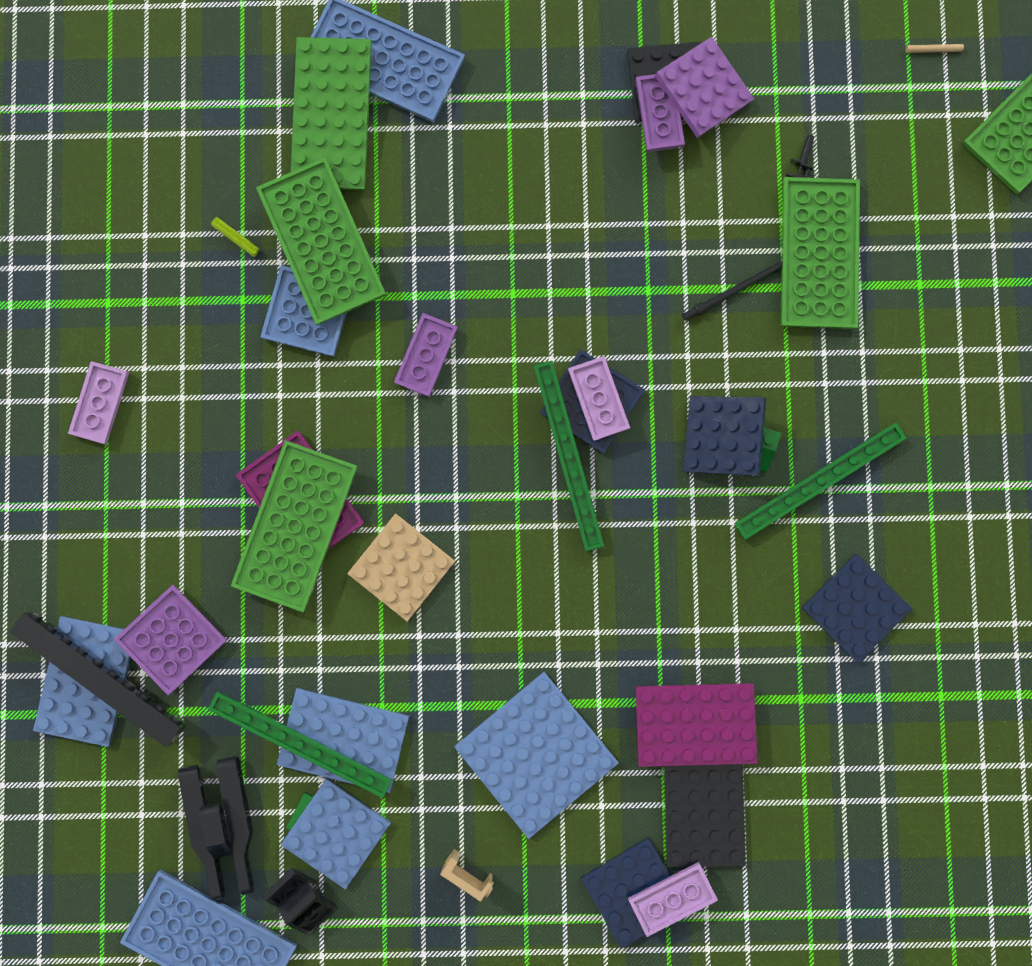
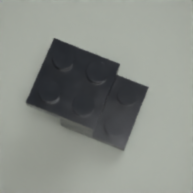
[262,868,338,935]

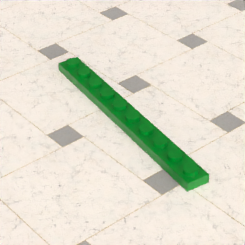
[534,360,604,551]
[734,422,907,540]
[208,691,393,798]

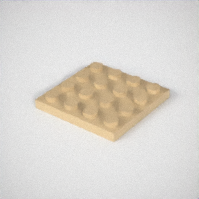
[347,513,456,622]

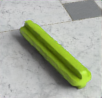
[211,217,260,257]

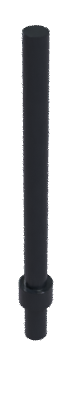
[681,261,782,321]

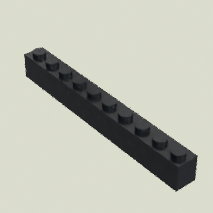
[10,612,186,748]

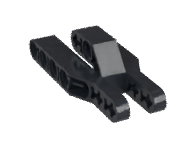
[178,756,254,901]

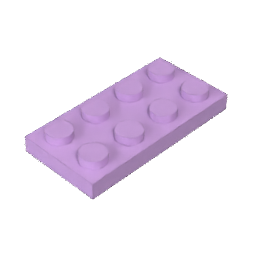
[568,356,630,441]
[68,361,129,445]
[628,862,718,937]

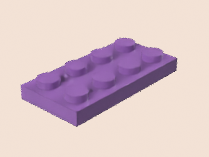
[635,74,685,152]
[394,313,458,398]

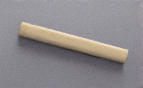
[906,44,964,53]

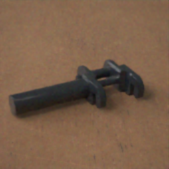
[786,135,814,178]

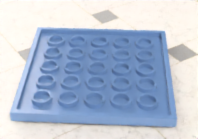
[454,672,619,839]

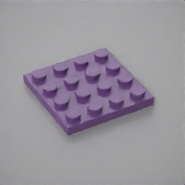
[654,37,754,138]
[114,585,227,695]

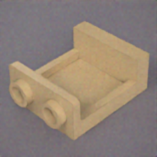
[440,849,494,902]

